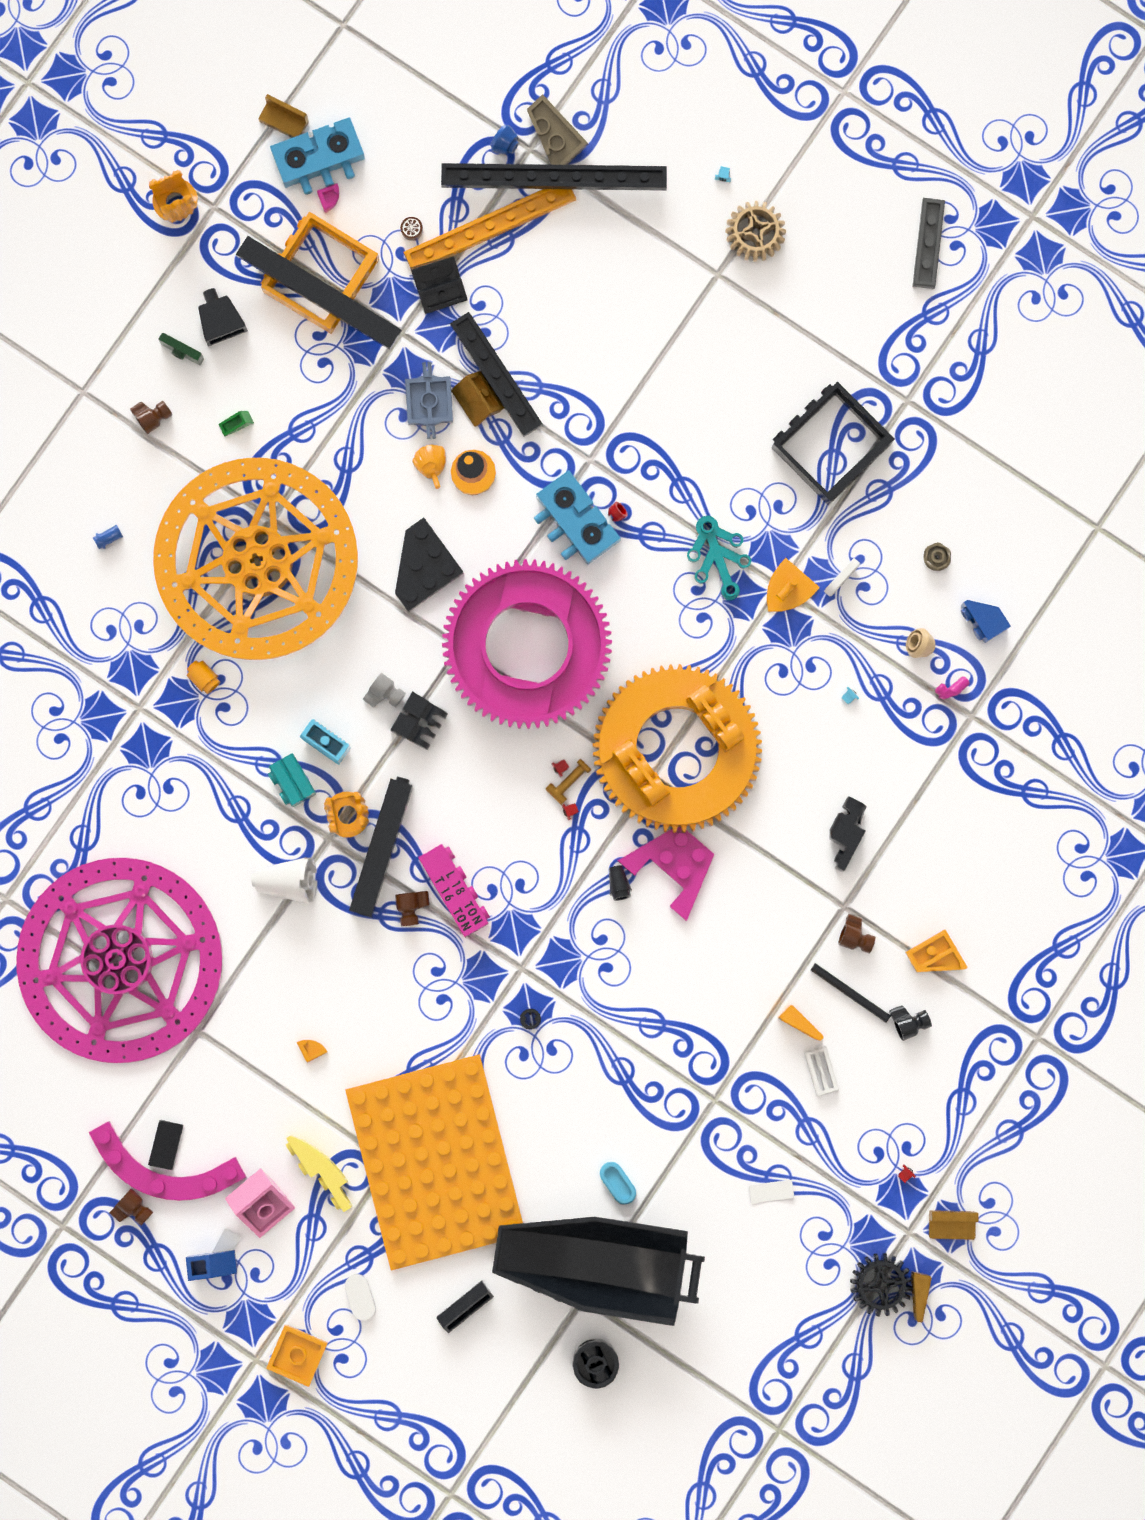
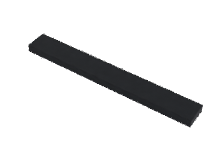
[236,235,402,350]

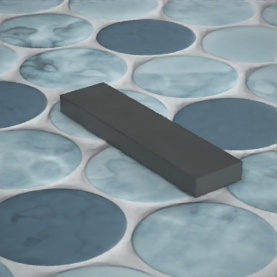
[912,197,945,289]

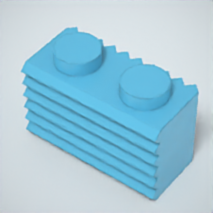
[300,719,351,765]

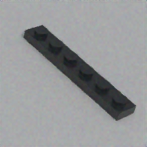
[450,312,543,437]

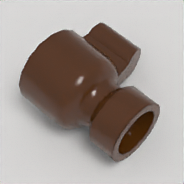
[130,400,173,434]
[395,891,430,926]
[838,913,876,954]
[109,1188,154,1226]

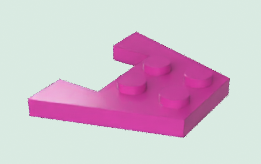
[617,827,714,921]

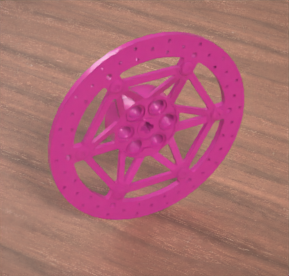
[16,858,223,1063]

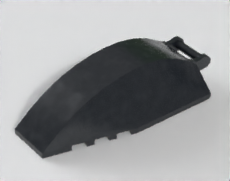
[492,1216,705,1326]

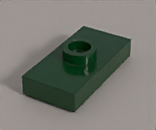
[158,332,204,366]

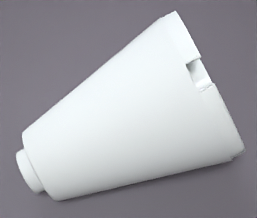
[251,857,317,903]

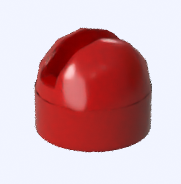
[608,502,628,522]

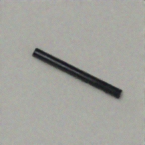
[810,963,891,1023]

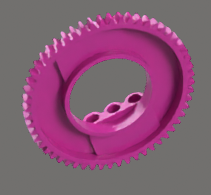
[442,559,612,729]

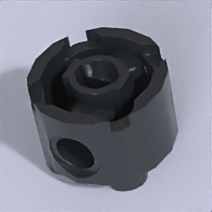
[572,1338,619,1389]

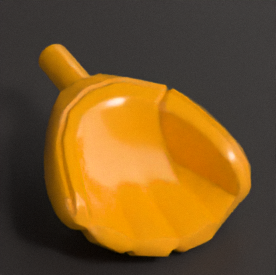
[412,444,446,489]

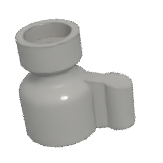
[362,672,406,708]

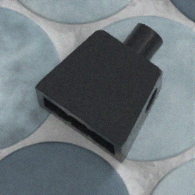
[198,288,248,347]

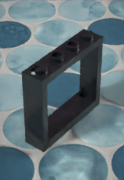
[771,381,895,506]

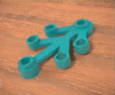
[687,516,751,601]

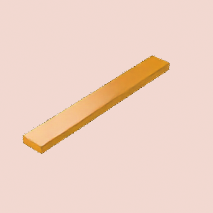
[404,189,576,268]

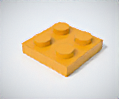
[266,1324,328,1387]

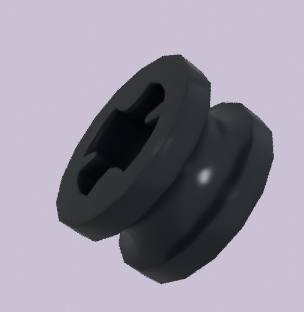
[520,1009,541,1029]

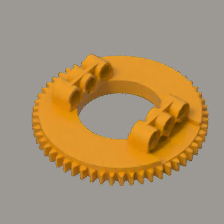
[593,664,762,833]

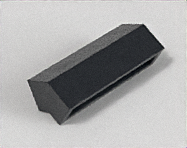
[436,1280,494,1334]

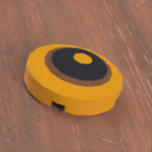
[451,449,496,496]

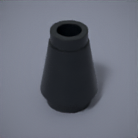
[609,865,632,901]

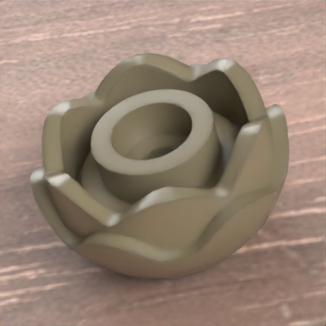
[923,542,951,571]

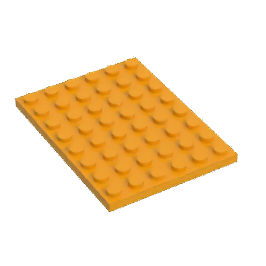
[345,1054,523,1271]

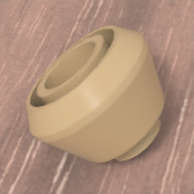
[906,628,935,658]

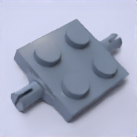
[405,362,453,439]

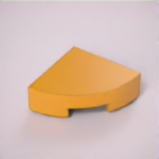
[296,1040,328,1063]

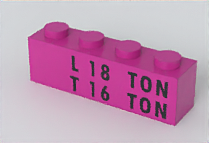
[418,844,490,938]

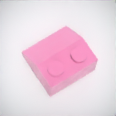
[225,1168,295,1238]

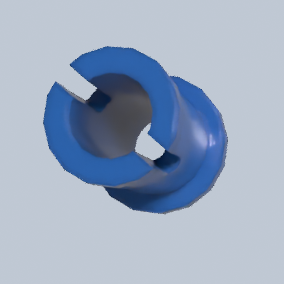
[92,525,123,549]

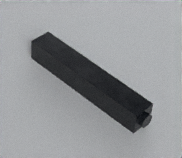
[349,776,413,918]

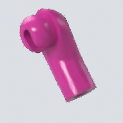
[935,676,970,700]

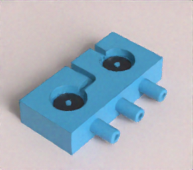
[270,117,365,195]
[533,470,621,565]

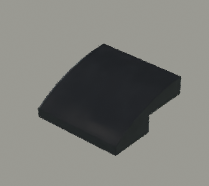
[410,254,468,314]

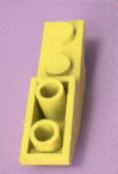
[285,1135,353,1212]

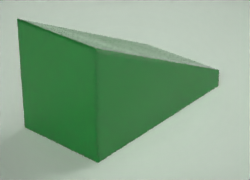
[218,411,254,437]

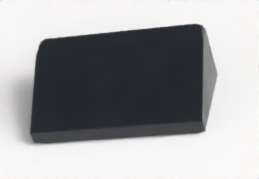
[148,1119,184,1170]

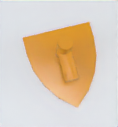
[766,558,820,612]

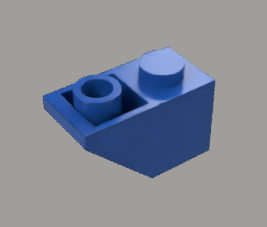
[960,600,1011,643]
[185,1250,238,1281]

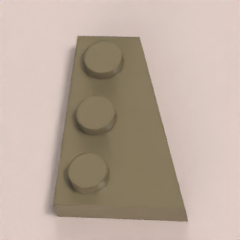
[526,94,589,165]

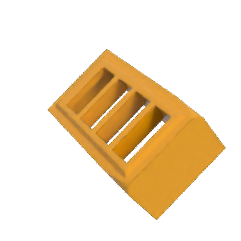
[778,1005,824,1041]

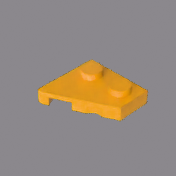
[905,929,968,972]

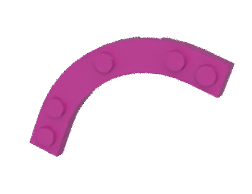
[88,1121,247,1201]

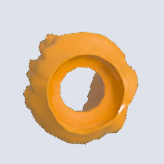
[149,170,198,223]
[324,791,369,838]

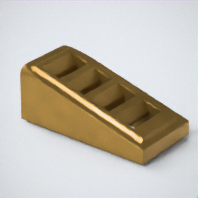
[911,1271,932,1323]

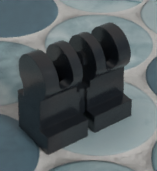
[390,691,448,750]

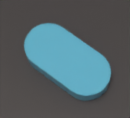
[600,1162,636,1205]

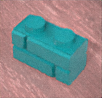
[268,753,316,807]

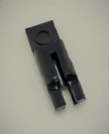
[829,796,867,872]

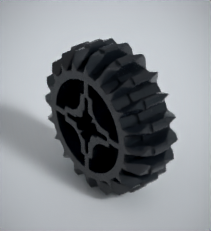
[850,1253,913,1317]

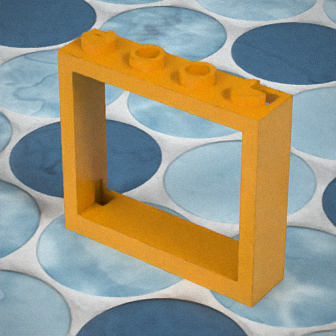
[261,211,379,334]

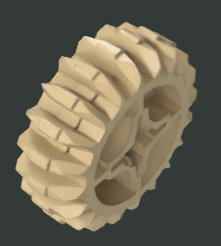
[725,200,786,262]

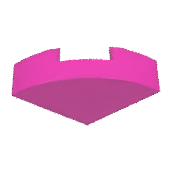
[317,183,340,213]

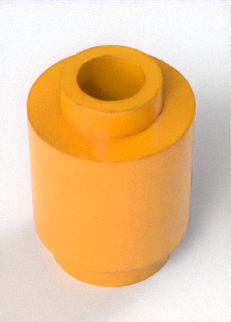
[186,660,220,694]

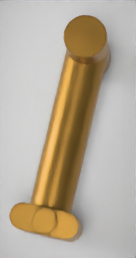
[545,758,592,805]

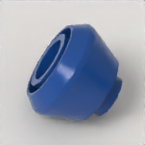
[490,125,519,155]

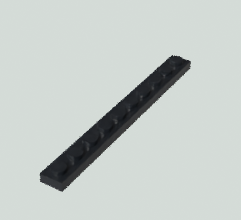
[441,163,667,191]

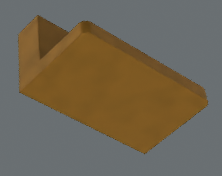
[258,94,309,138]
[451,371,504,427]
[929,1210,979,1240]

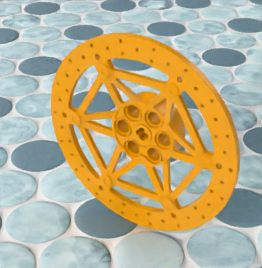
[153,458,358,660]

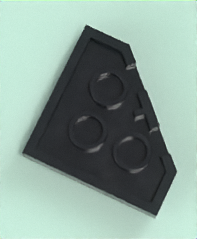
[395,517,464,613]

